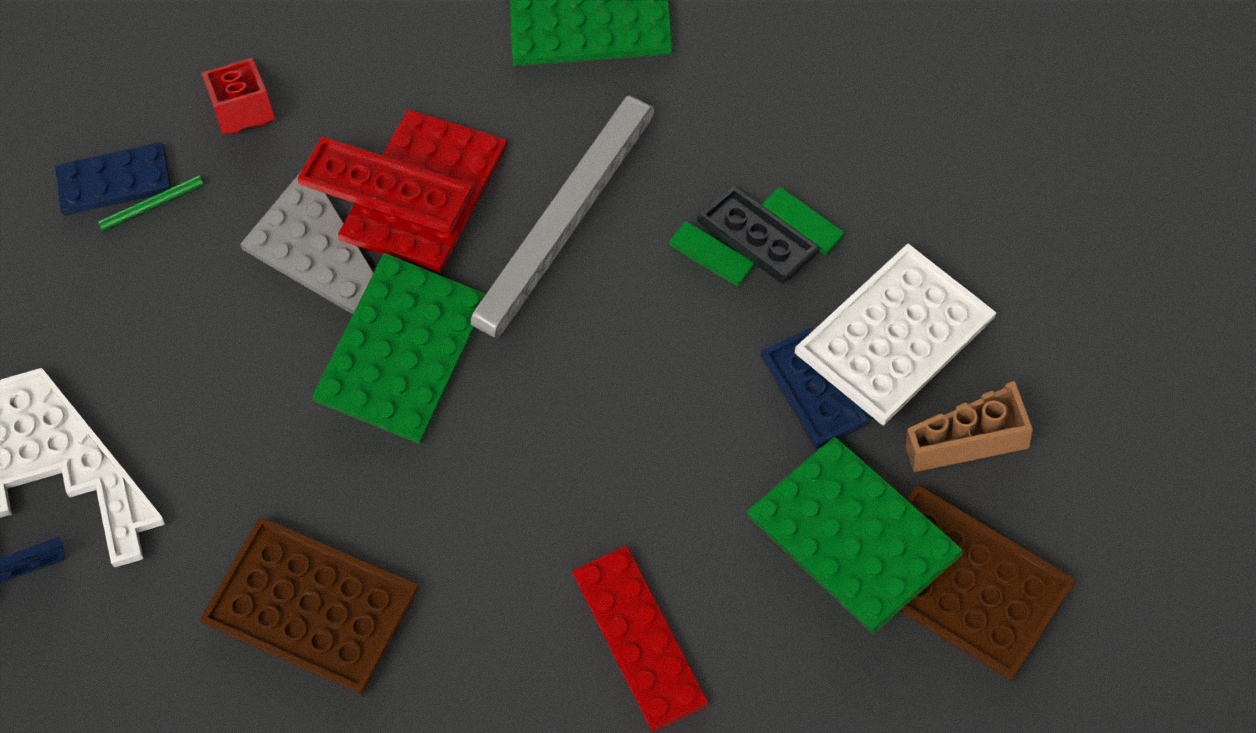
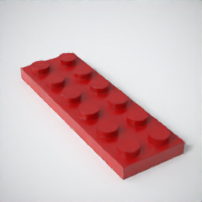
[297,136,474,234]
[572,545,708,733]

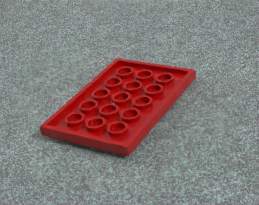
[338,109,508,273]

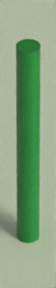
[98,175,204,231]

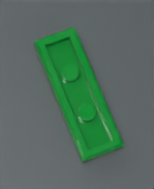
[762,186,845,256]
[669,221,755,287]

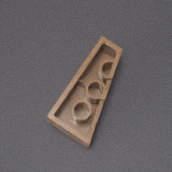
[905,381,1033,472]

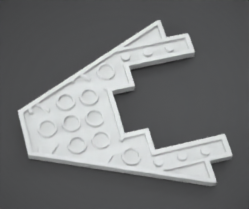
[0,368,165,568]

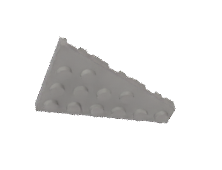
[240,173,373,314]

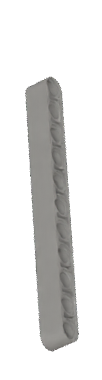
[471,95,654,338]

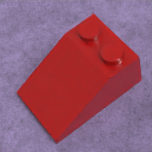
[202,58,275,135]

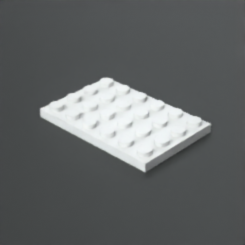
[794,244,996,426]

